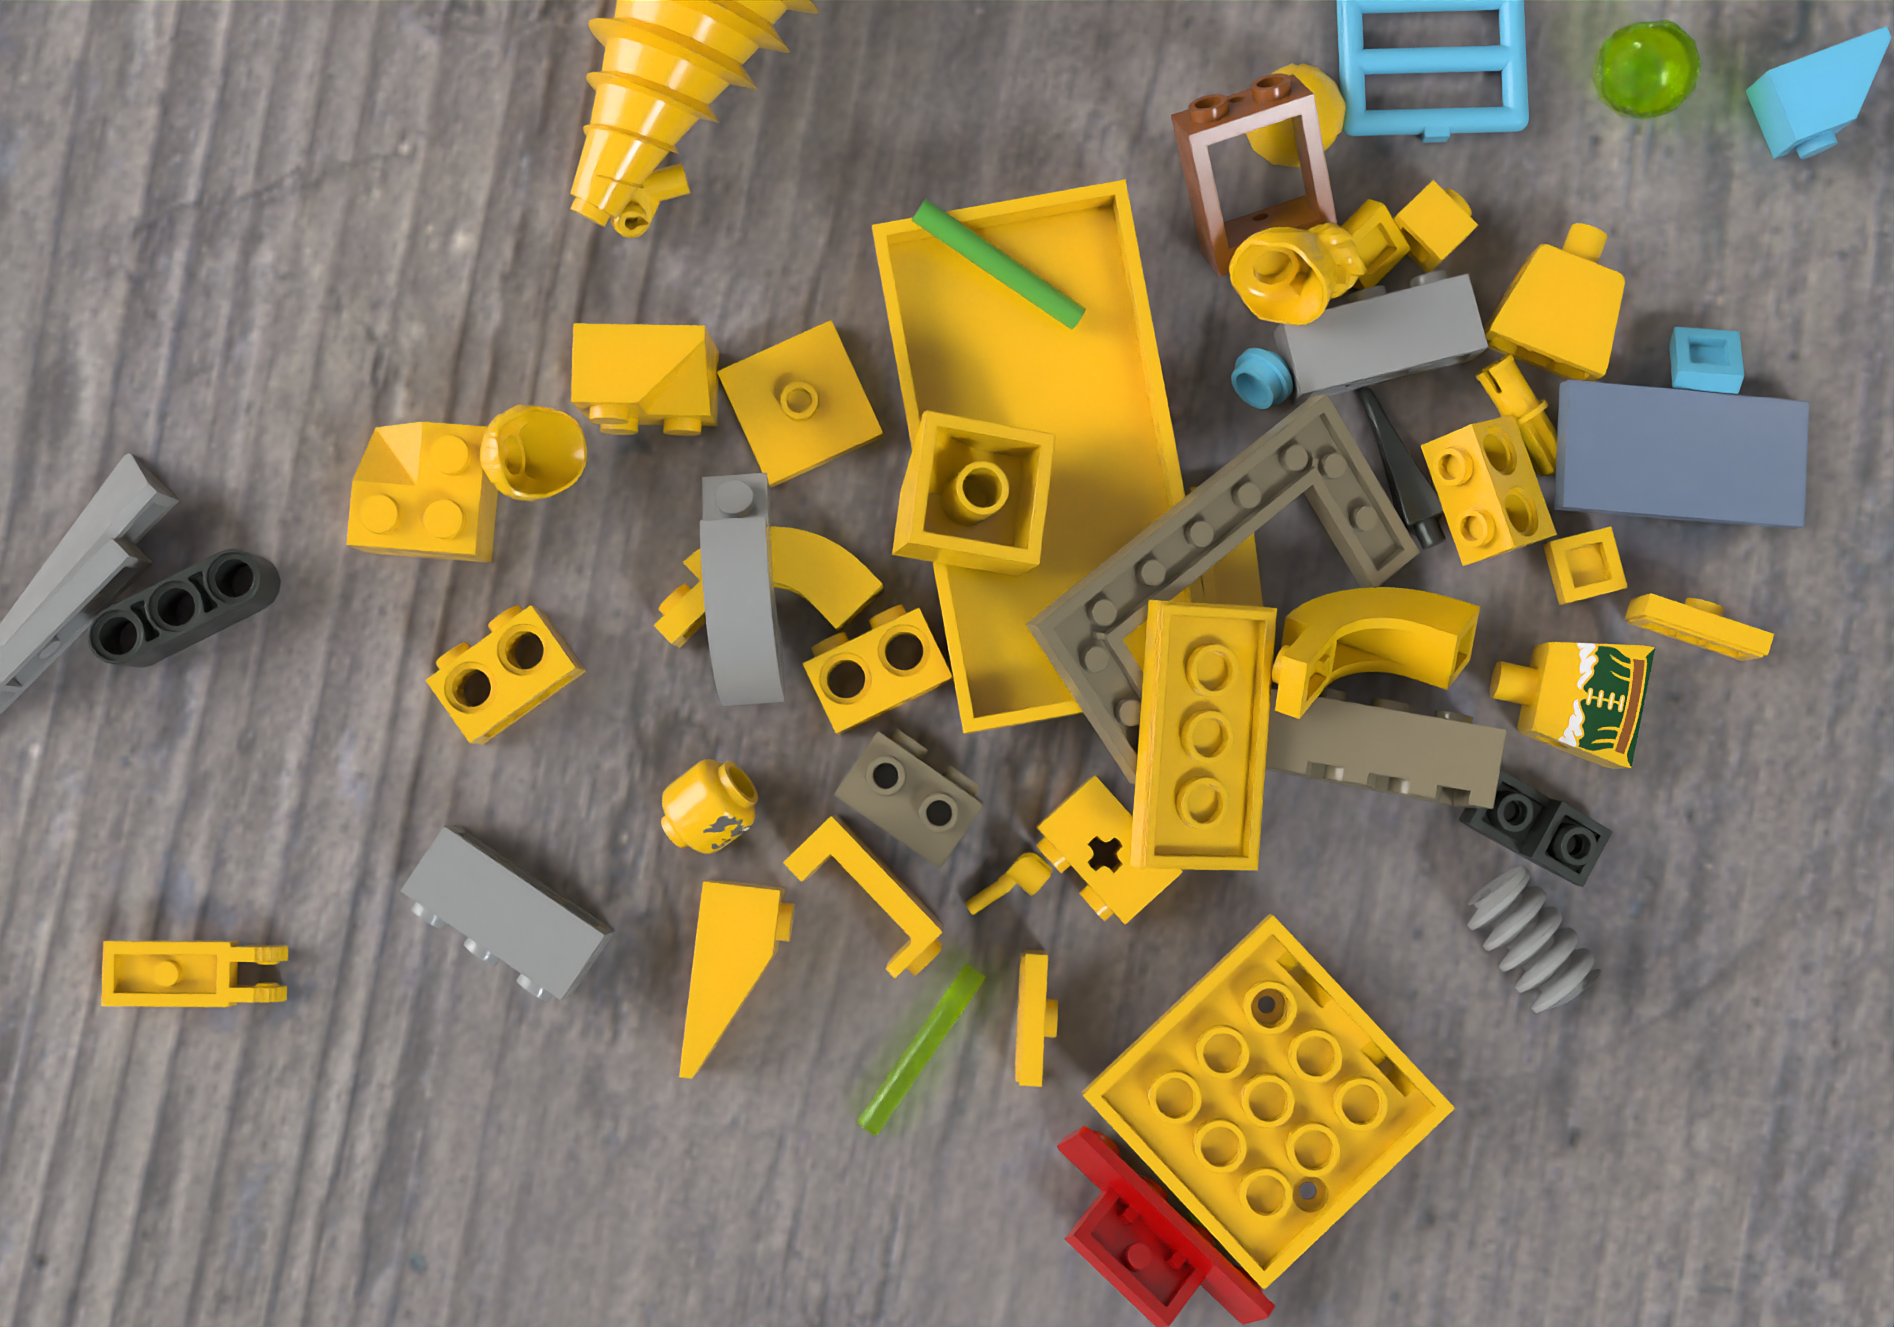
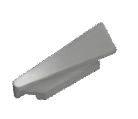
[0,453,180,715]

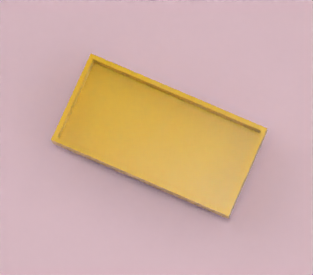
[872,179,1205,735]

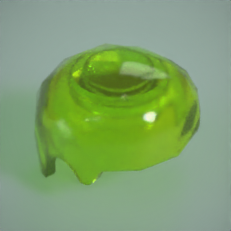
[1592,20,1701,119]

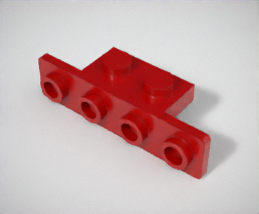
[1057,1126,1275,1327]

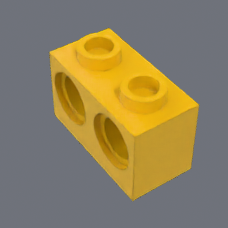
[1421,414,1557,566]
[802,604,953,735]
[425,605,586,745]

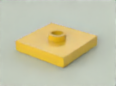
[717,320,884,488]

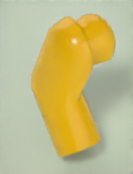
[611,163,691,239]

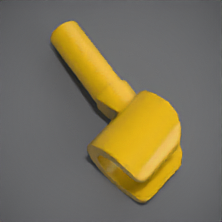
[965,852,1053,915]

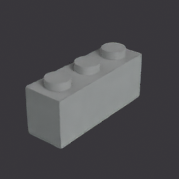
[1273,270,1488,406]
[400,825,615,1001]

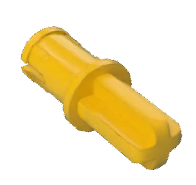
[1475,353,1557,477]

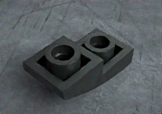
[1458,769,1613,887]

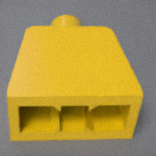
[1483,223,1625,382]

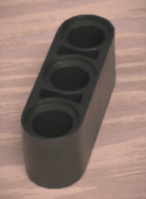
[87,549,281,668]

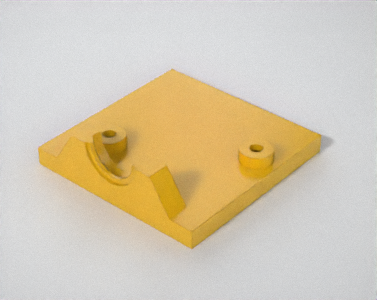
[1082,914,1455,1290]

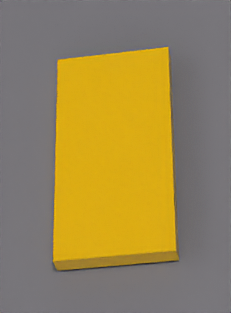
[1130,600,1277,870]

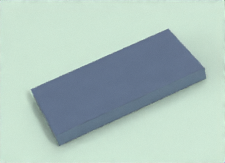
[1554,379,1809,529]

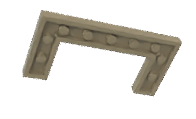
[1026,394,1420,784]

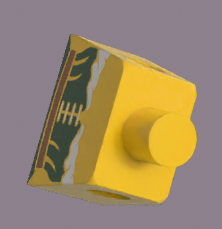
[1489,642,1655,769]

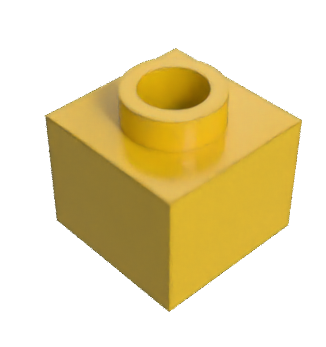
[1393,180,1478,273]

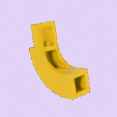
[654,526,885,648]
[1272,587,1480,719]

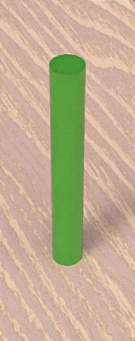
[911,199,1086,330]

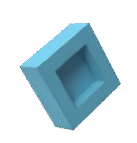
[1669,327,1745,394]

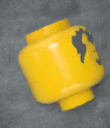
[661,759,758,854]

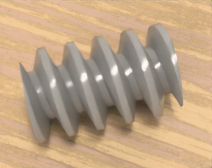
[1466,865,1601,1014]

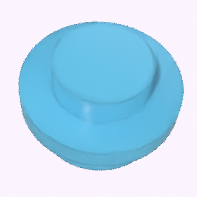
[1231,348,1293,409]

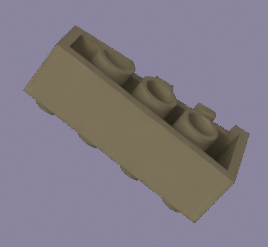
[1265,681,1507,809]

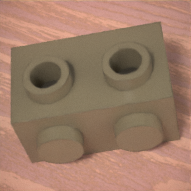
[834,729,984,869]

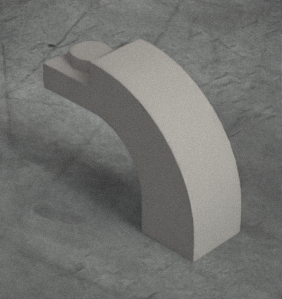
[700,473,785,706]

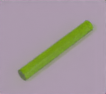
[856,963,987,1136]

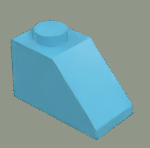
[1746,26,1891,159]

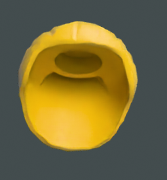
[1229,222,1365,326]
[480,404,587,502]

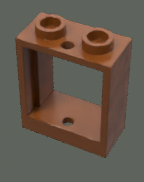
[1171,73,1338,277]

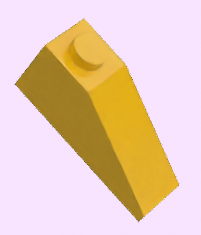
[679,879,795,1079]

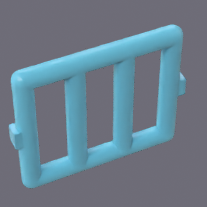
[1336,0,1529,143]

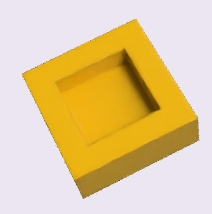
[1341,199,1411,290]
[1543,526,1628,605]

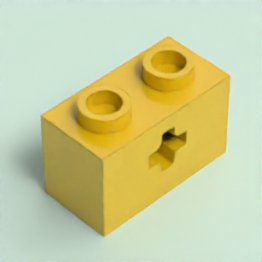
[1035,775,1182,924]

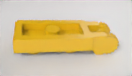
[101,940,288,1007]

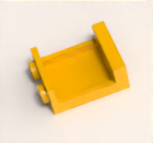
[783,815,944,979]

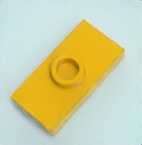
[1624,593,1774,661]
[1014,949,1058,1087]

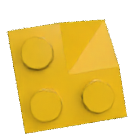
[571,323,719,436]
[892,410,1056,576]
[346,422,498,563]

